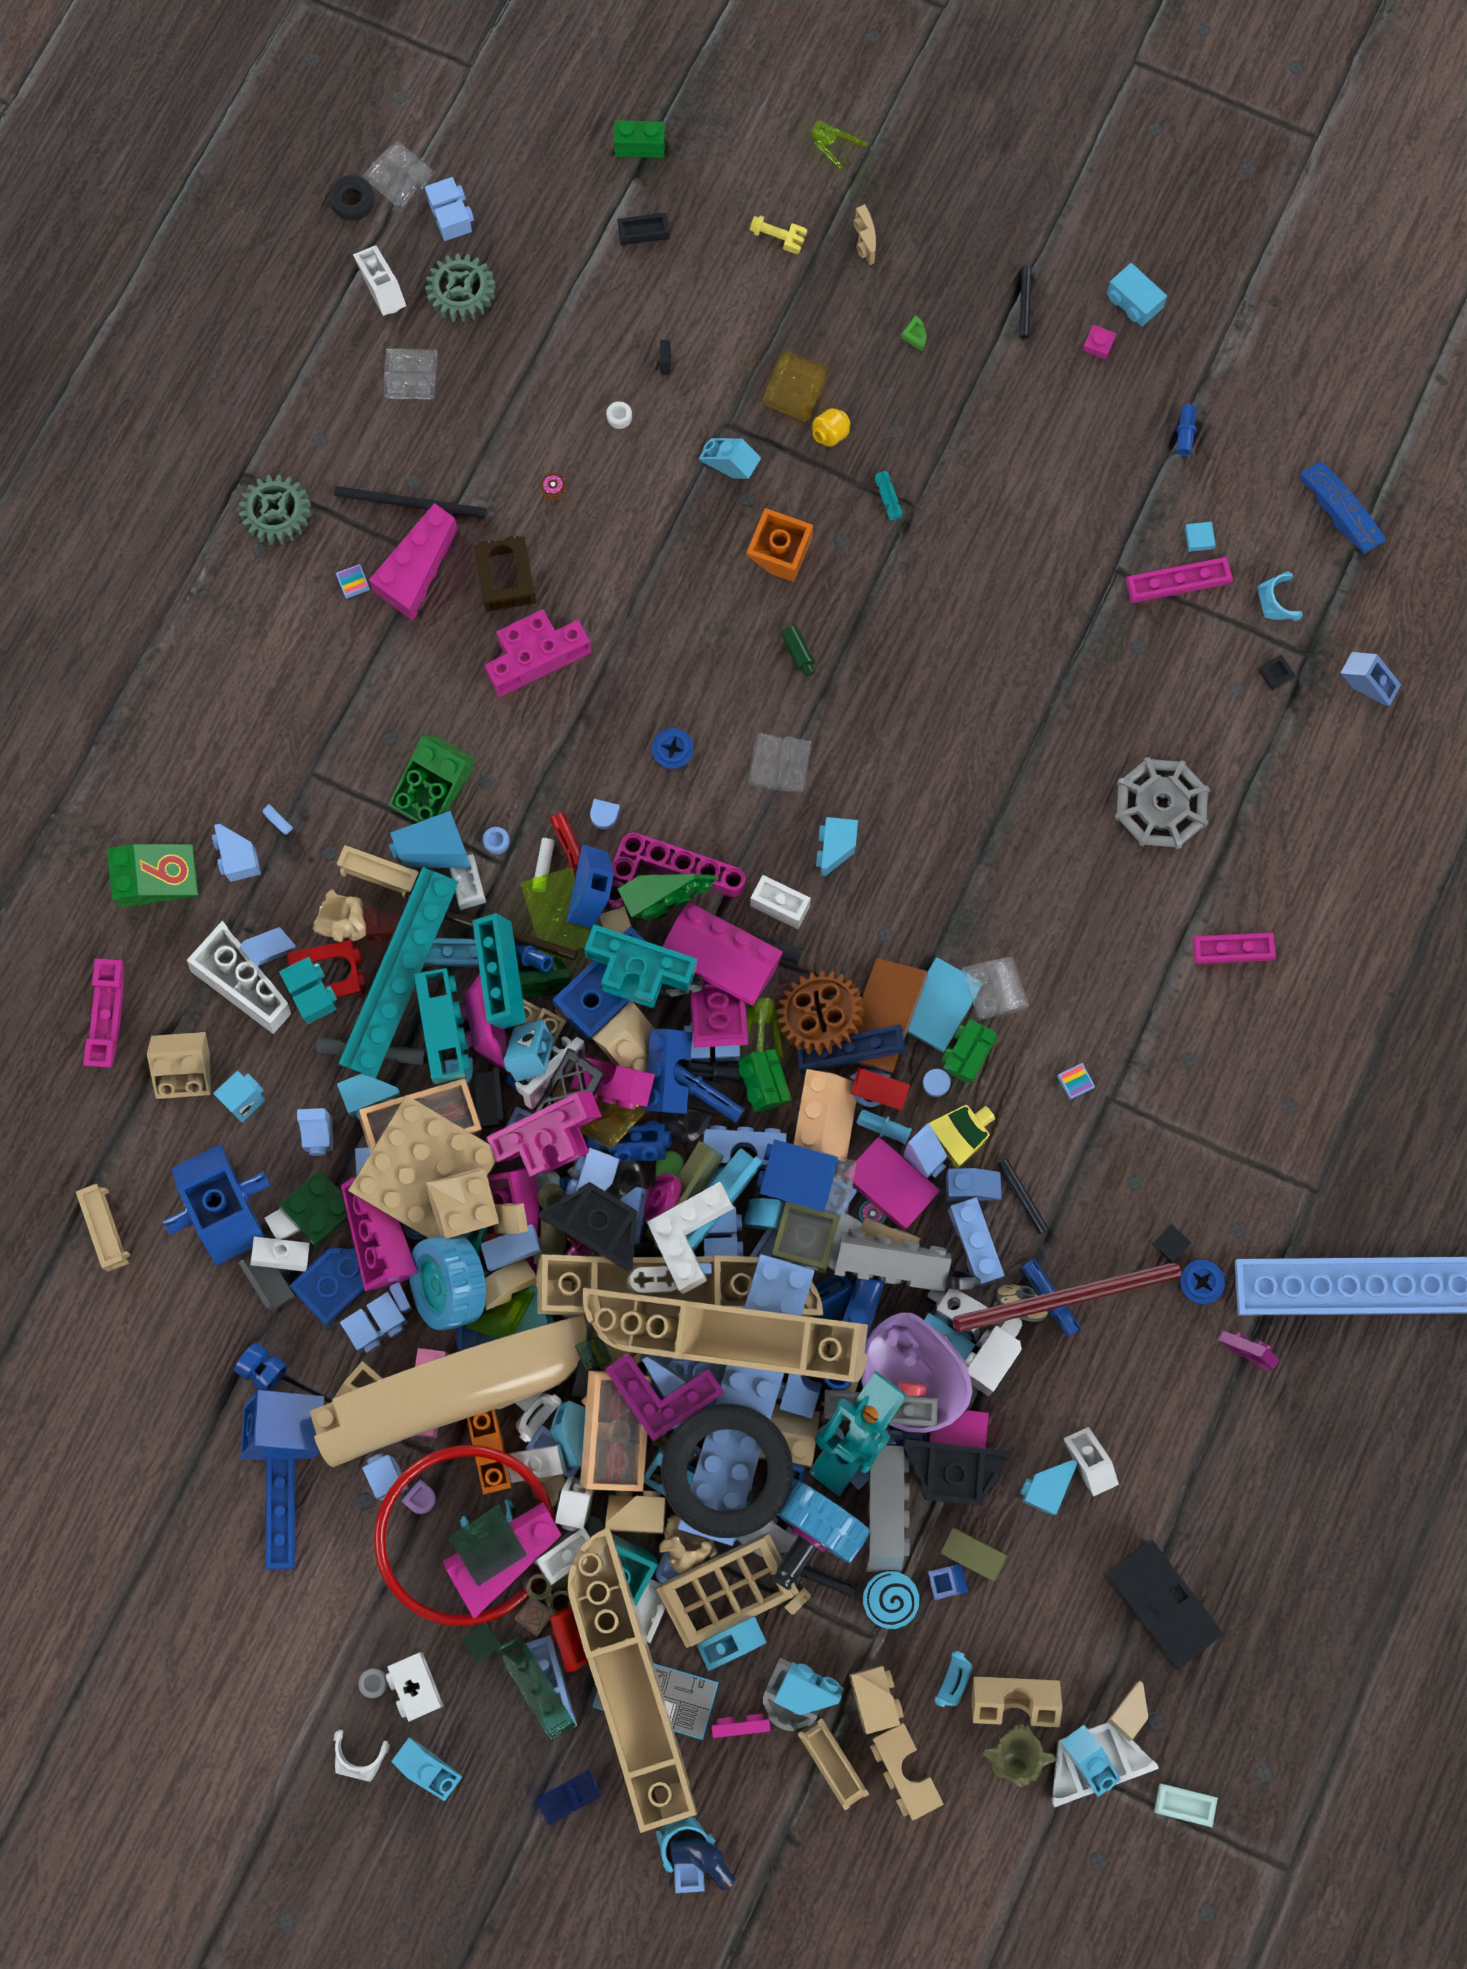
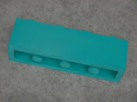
[473,913,526,1030]

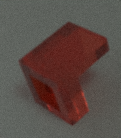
[365,908,401,941]

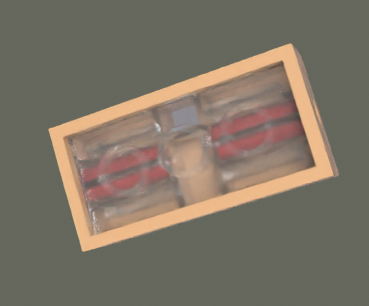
[359,1078,481,1153]
[580,1370,652,1491]

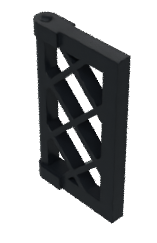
[532,1048,606,1114]

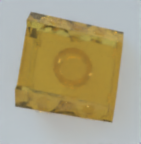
[761,350,828,421]

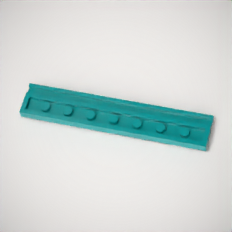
[338,867,459,1079]

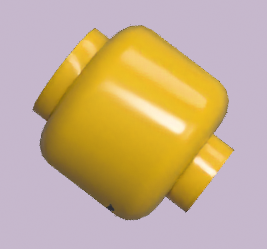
[812,408,850,447]

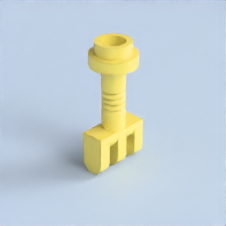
[750,215,807,254]

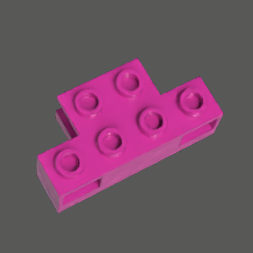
[484,609,592,697]
[487,1091,602,1177]

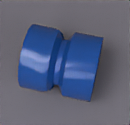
[234,1342,288,1391]

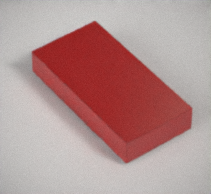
[850,1068,910,1110]

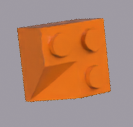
[746,508,813,582]

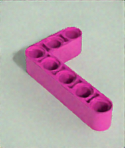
[605,832,745,910]

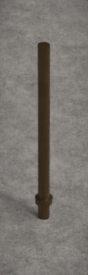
[443,909,578,961]

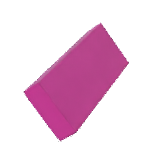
[1192,932,1276,964]

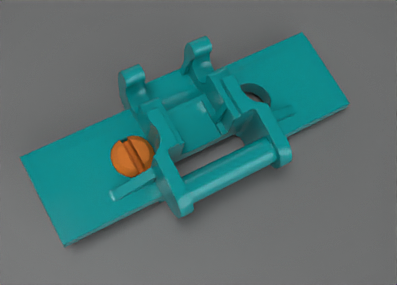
[808,1371,908,1497]

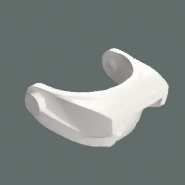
[516,1393,562,1442]
[334,1730,390,1782]

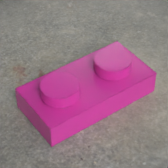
[712,1714,770,1738]

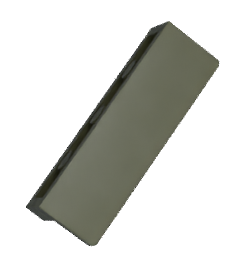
[644,1141,724,1249]

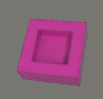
[1083,325,1116,359]

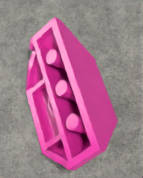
[461,974,511,1074]

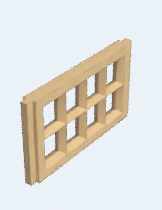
[656,1533,799,1648]

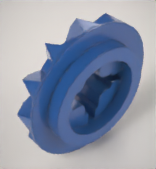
[652,728,694,769]
[1180,1260,1225,1304]

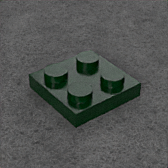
[278,1170,348,1247]

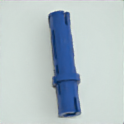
[674,1063,745,1123]
[1020,1259,1082,1338]

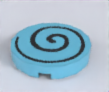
[863,1571,919,1629]

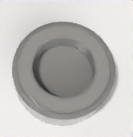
[358,1668,388,1698]

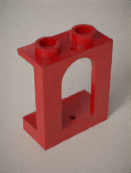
[287,940,367,998]

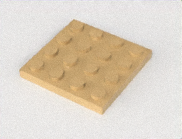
[348,1095,501,1238]

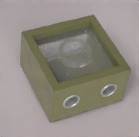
[772,1201,840,1274]

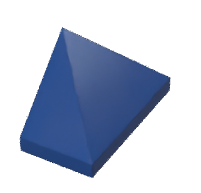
[811,1275,854,1321]

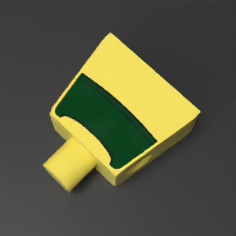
[929,1105,995,1169]

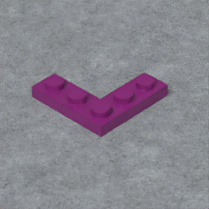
[605,1352,725,1441]

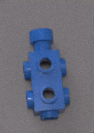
[587,1121,672,1162]

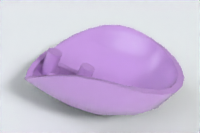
[861,1313,973,1433]

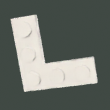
[647,1182,734,1294]

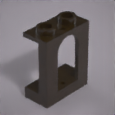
[473,536,537,612]

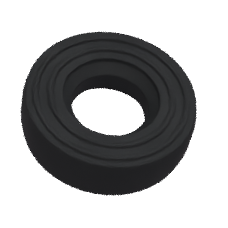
[329,175,375,221]
[570,1355,595,1398]

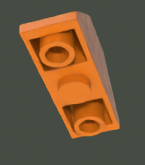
[467,1409,511,1495]

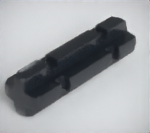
[657,975,705,1000]

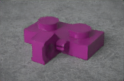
[1218,1331,1279,1371]

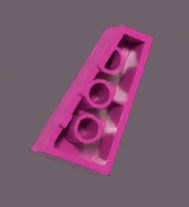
[369,503,458,621]
[443,1503,561,1619]

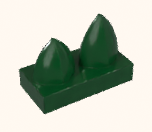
[519,956,571,998]

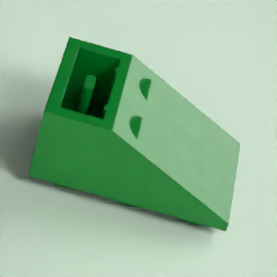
[388,734,477,822]
[618,874,719,920]

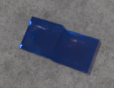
[535,1769,602,1826]

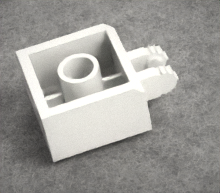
[964,1318,1023,1396]

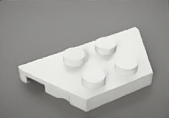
[1052,1722,1159,1807]

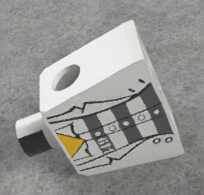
[926,1288,988,1342]

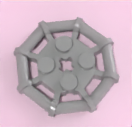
[1115,757,1210,849]

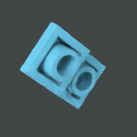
[742,1198,786,1230]

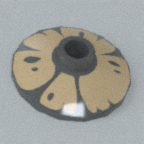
[996,1284,1049,1322]

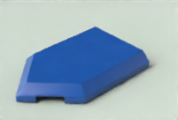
[289,1248,365,1326]

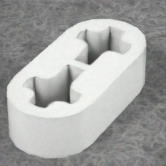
[627,1266,678,1295]

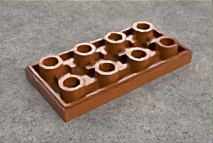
[850,958,928,1073]

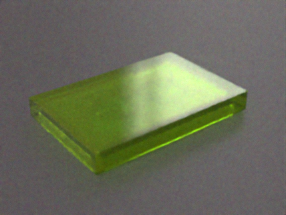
[520,867,591,957]

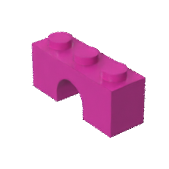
[571,1057,655,1109]

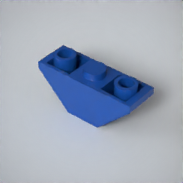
[567,845,614,929]

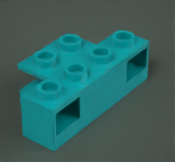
[584,924,697,1008]
[414,968,470,1085]

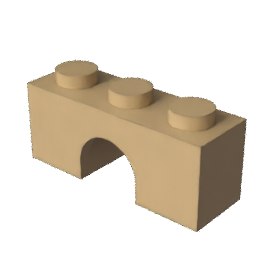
[971,1677,1062,1727]
[870,1722,944,1821]

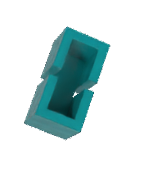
[279,957,337,1024]

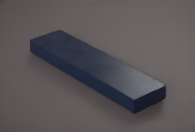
[796,1024,906,1073]

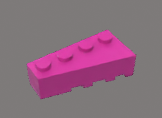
[341,1177,418,1291]

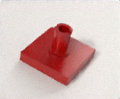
[550,1605,588,1672]

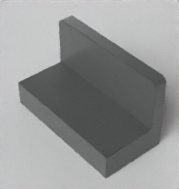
[238,1259,296,1312]

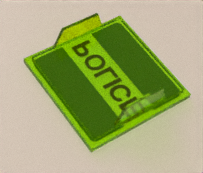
[466,1289,535,1339]

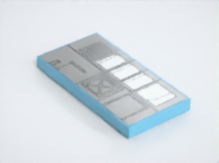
[593,1663,719,1740]

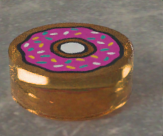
[540,473,566,500]

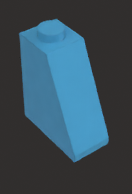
[389,811,471,868]

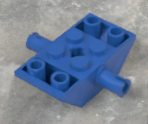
[163,1144,271,1266]

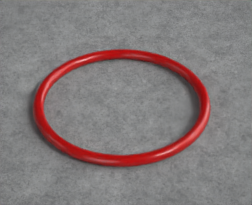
[374,1445,556,1626]

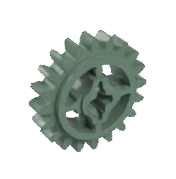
[425,253,496,322]
[239,474,311,545]

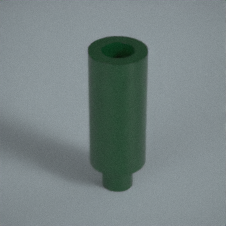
[780,625,815,677]

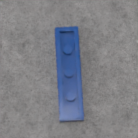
[265,1459,296,1570]

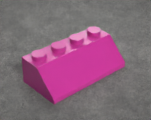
[662,902,783,1006]

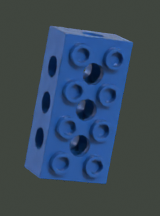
[553,926,645,1045]

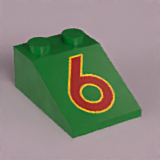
[107,844,199,908]

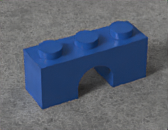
[644,1029,693,1114]

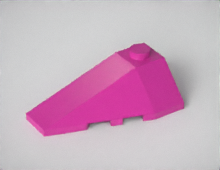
[487,1168,539,1275]

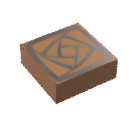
[514,1597,554,1636]

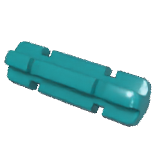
[875,471,902,521]

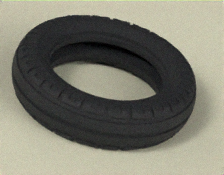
[661,1404,793,1538]

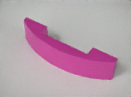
[83,958,123,1068]

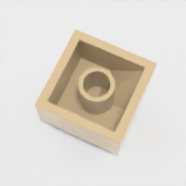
[426,1168,499,1239]
[605,1490,666,1534]
[849,1666,904,1734]

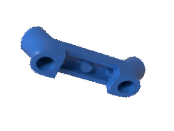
[824,1275,884,1391]

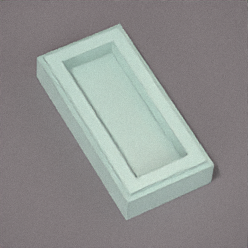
[1154,1783,1218,1827]

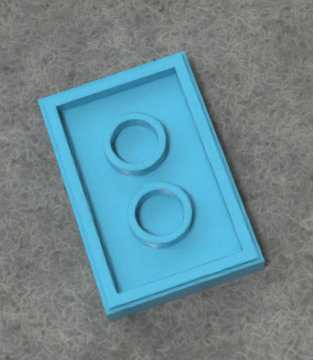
[907,957,983,1053]

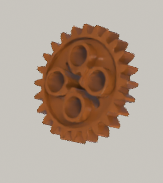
[777,970,865,1055]

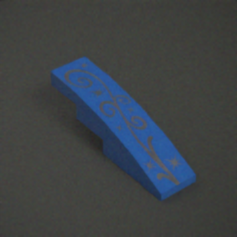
[1301,461,1385,554]

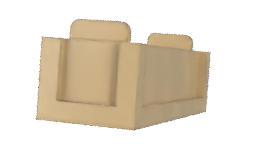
[337,845,419,899]
[76,1184,131,1272]
[797,1718,869,1810]

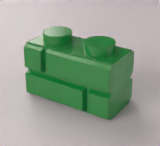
[614,120,665,158]
[941,1020,998,1085]
[738,1049,792,1112]

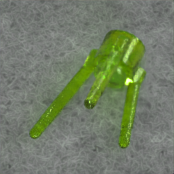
[811,120,868,170]
[740,998,783,1058]

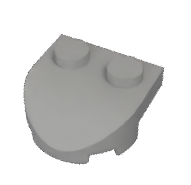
[763,1658,820,1731]

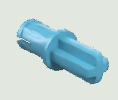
[857,1110,912,1145]

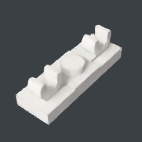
[515,1037,586,1110]

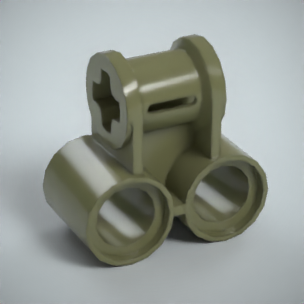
[522,1569,571,1614]

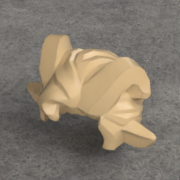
[313,890,367,942]
[659,1514,717,1573]

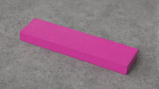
[1125,557,1233,603]

